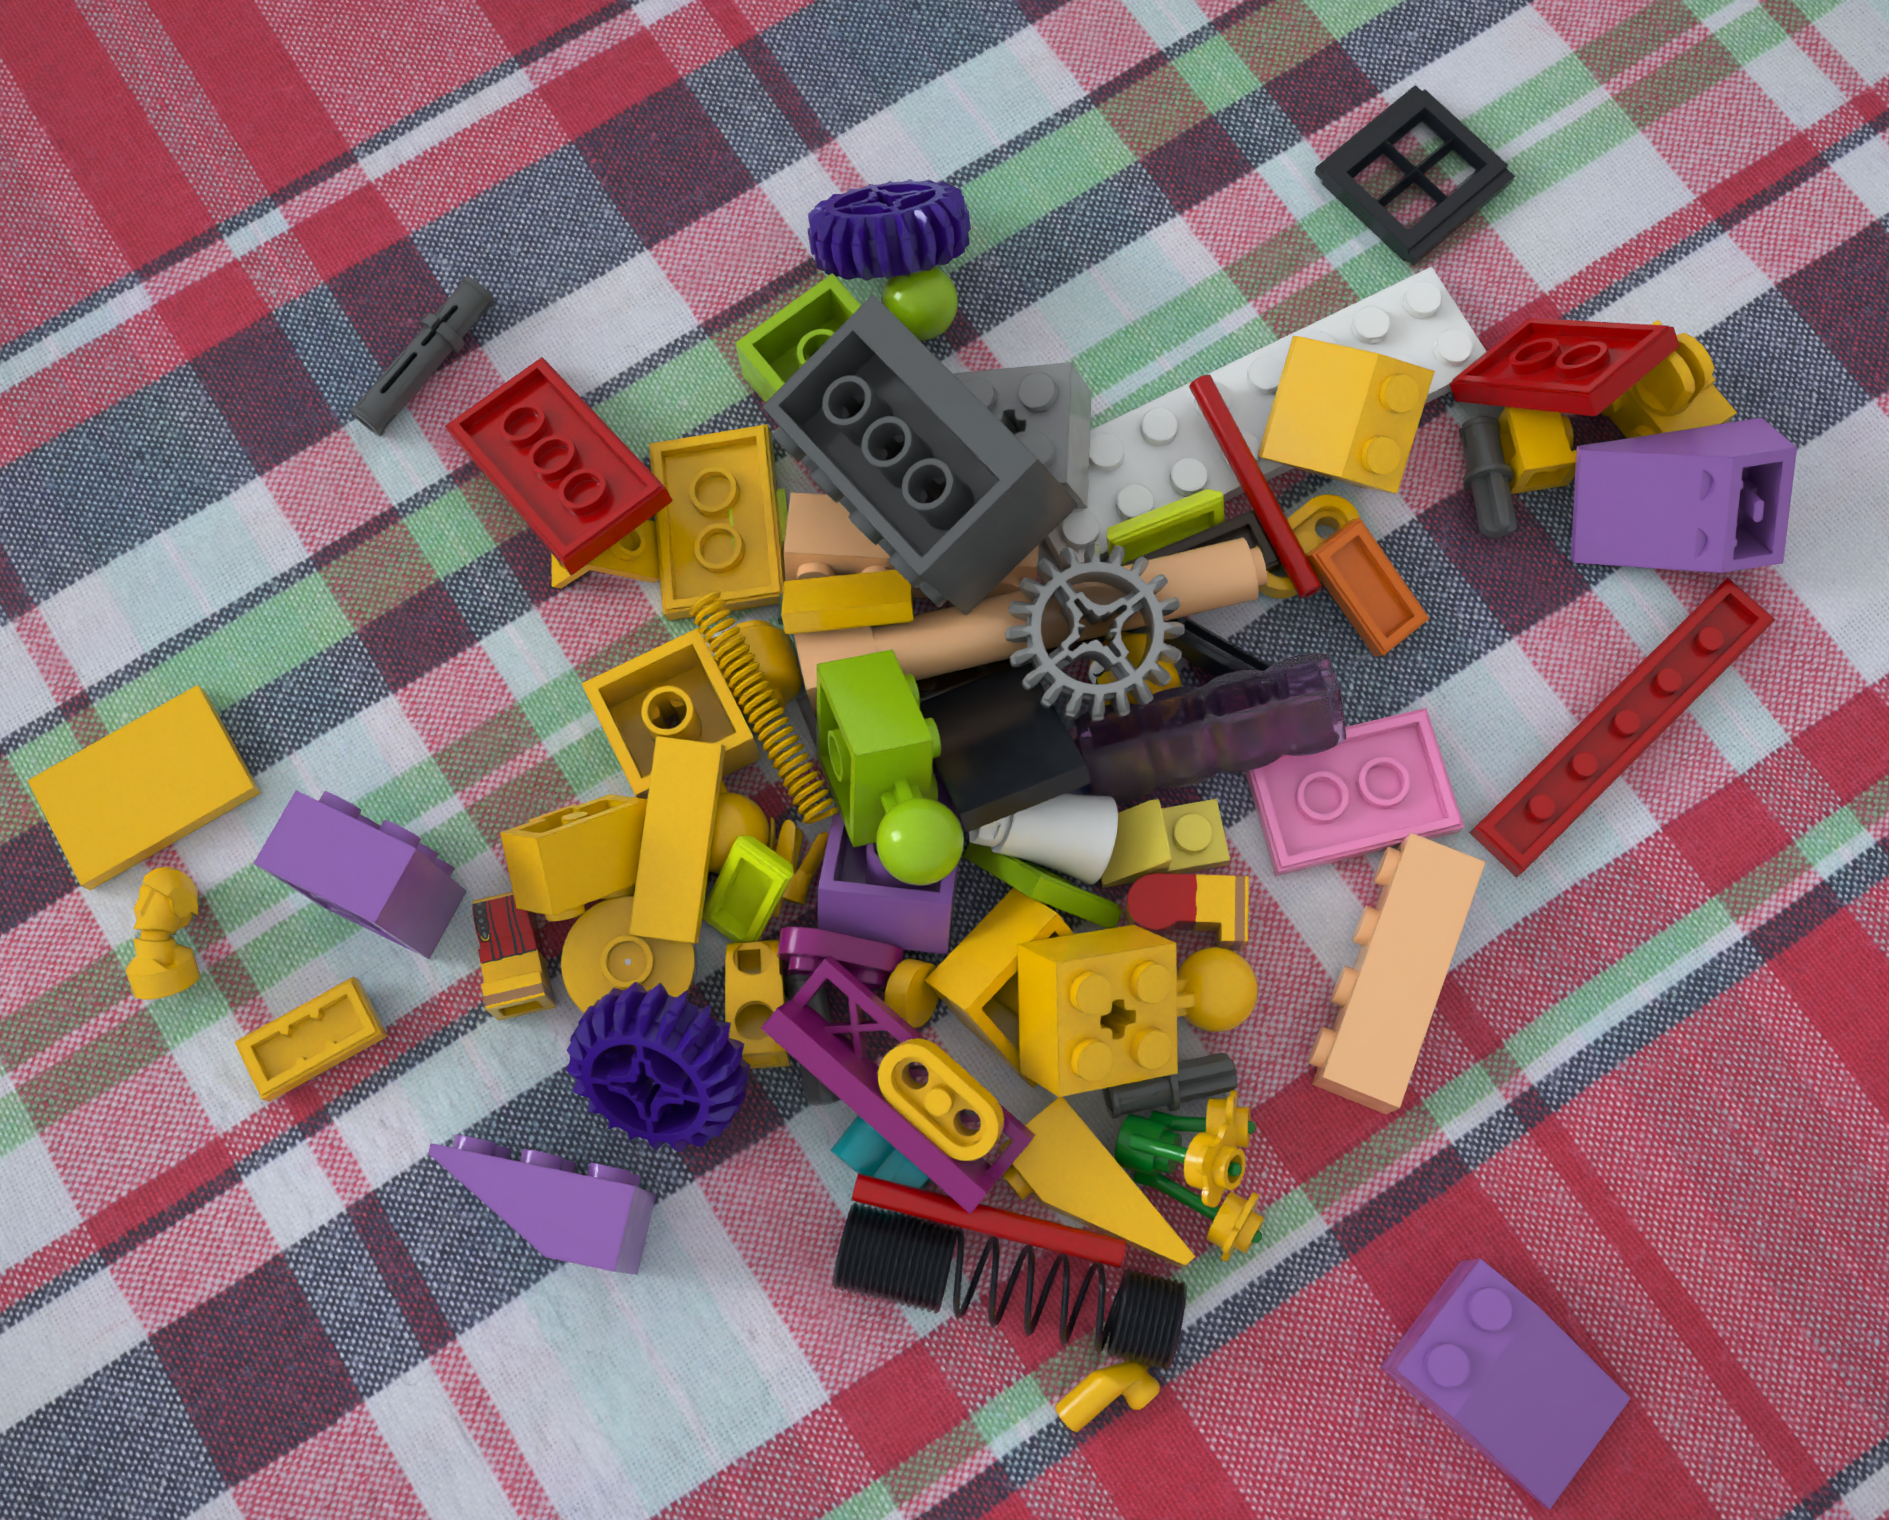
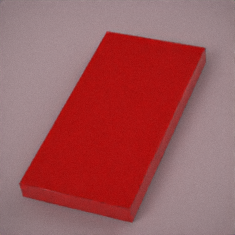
[445,357,673,576]

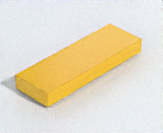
[629,736,726,944]

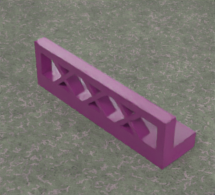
[761,956,1036,1213]

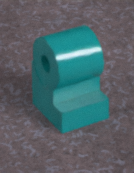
[830,1115,931,1189]

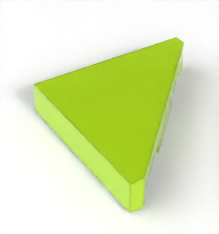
[963,842,1123,929]

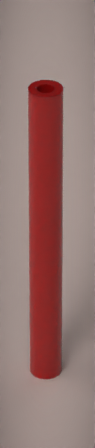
[1189,374,1323,599]
[851,1173,1126,1268]

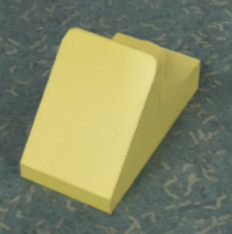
[1100,799,1230,888]

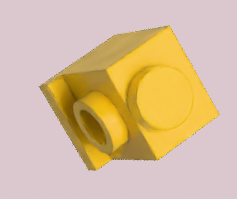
[1497,407,1577,494]

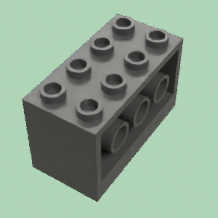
[762,294,1078,615]

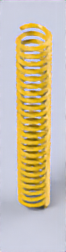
[689,591,839,824]

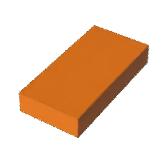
[1306,517,1430,657]

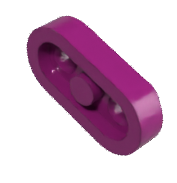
[777,927,904,989]

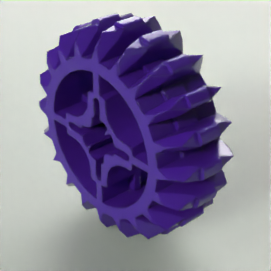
[807,179,971,281]
[566,981,750,1153]

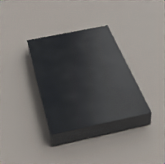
[920,663,1092,832]

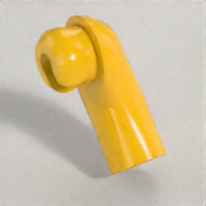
[1055,1360,1160,1432]

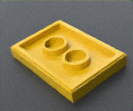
[649,424,785,621]
[27,685,261,891]

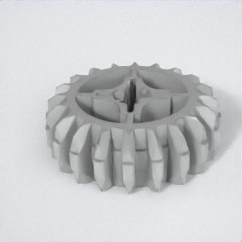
[1005,542,1185,722]

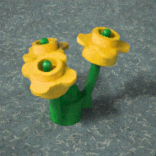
[1115,1090,1265,1263]

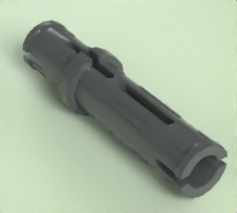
[349,276,496,437]

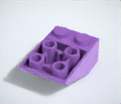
[1571,418,1797,573]
[428,1135,656,1275]

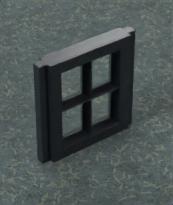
[1314,85,1515,266]

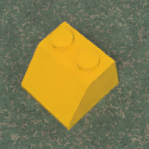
[1257,336,1435,494]
[924,887,1074,1088]

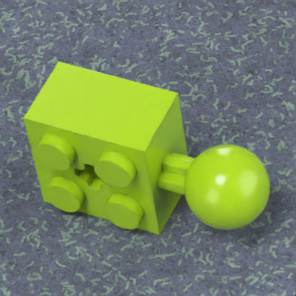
[735,266,958,403]
[817,649,964,886]

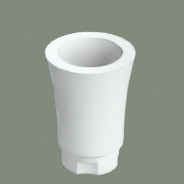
[969,793,1118,885]

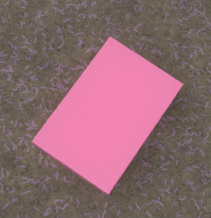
[1241,708,1464,876]

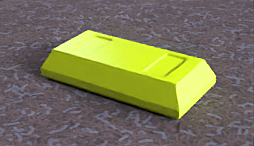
[1106,489,1225,564]
[702,836,794,943]

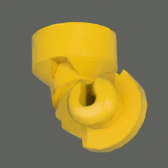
[125,867,200,1000]

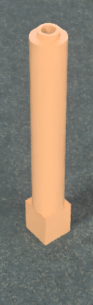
[794,537,1267,715]

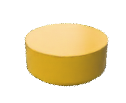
[884,958,939,1028]

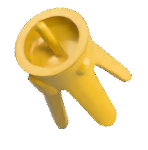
[769,817,829,918]

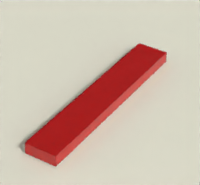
[1469,577,1776,878]

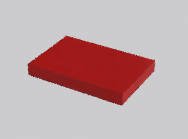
[1449,318,1679,416]

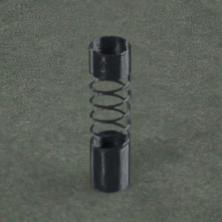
[832,1202,1187,1371]

